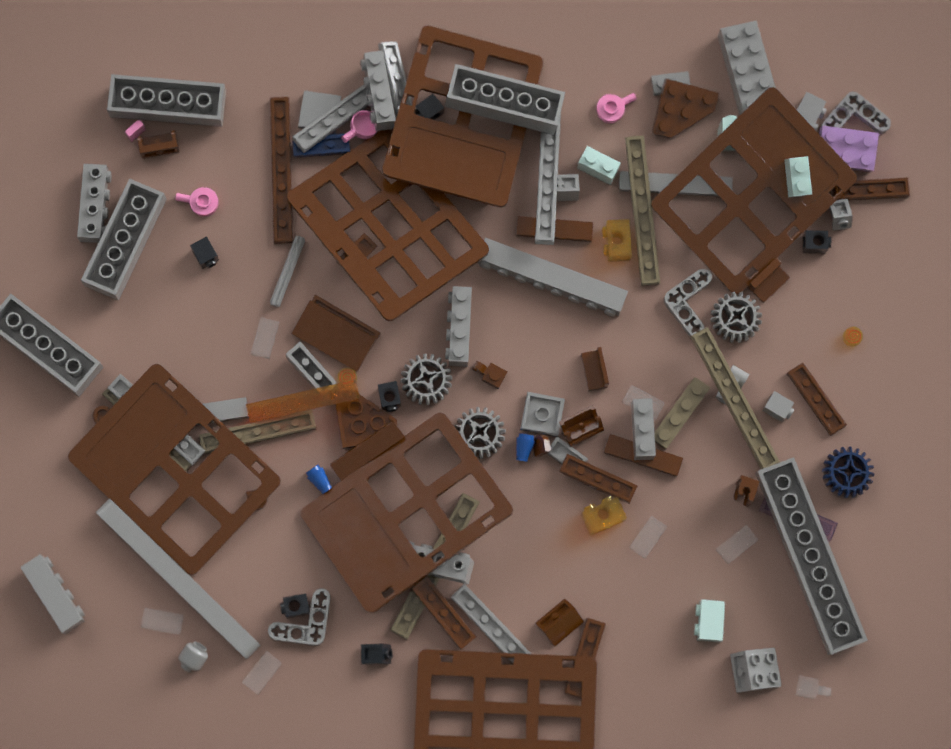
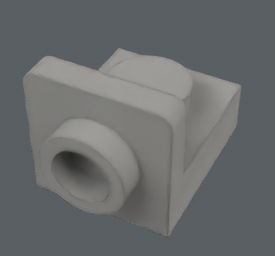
[829,199,853,230]

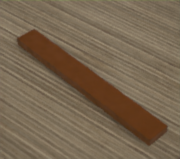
[270,97,293,244]

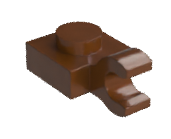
[472,361,508,389]

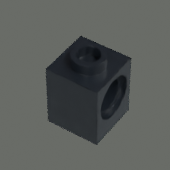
[415,93,445,120]
[803,230,832,254]
[190,236,219,269]
[378,381,401,412]
[280,593,310,619]

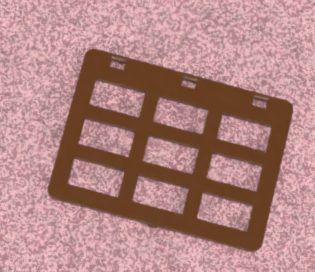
[287,129,489,321]
[414,649,597,749]

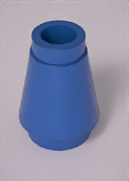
[516,433,535,462]
[306,465,332,494]

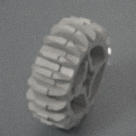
[710,292,762,343]
[401,354,452,405]
[454,407,506,459]

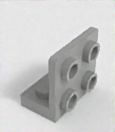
[730,648,781,693]

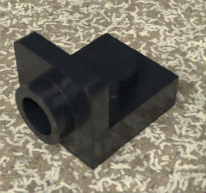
[361,643,393,664]

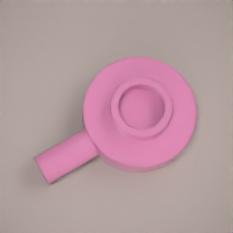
[596,93,637,123]
[341,110,377,143]
[175,187,219,217]

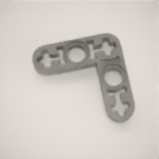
[821,92,891,134]
[664,269,712,337]
[268,588,330,646]

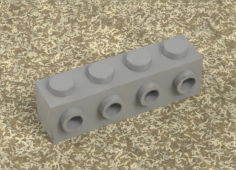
[360,51,396,131]
[77,164,112,243]
[445,286,472,367]
[409,541,474,585]
[20,554,85,634]

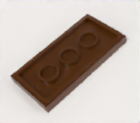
[291,300,377,372]

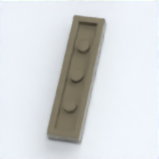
[654,377,710,450]

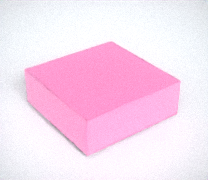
[125,120,146,142]

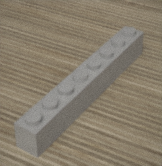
[477,238,628,317]

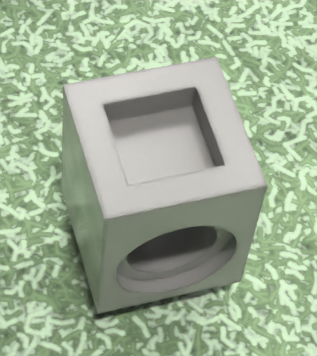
[762,391,794,422]

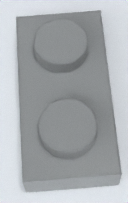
[651,71,690,96]

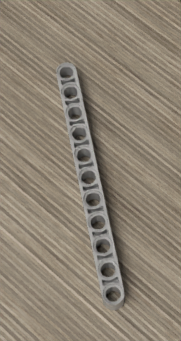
[95,499,260,659]

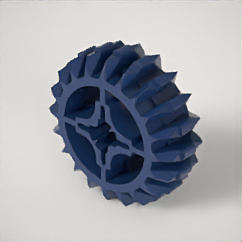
[822,446,875,499]

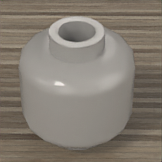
[179,641,208,672]

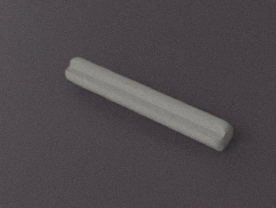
[270,236,305,307]

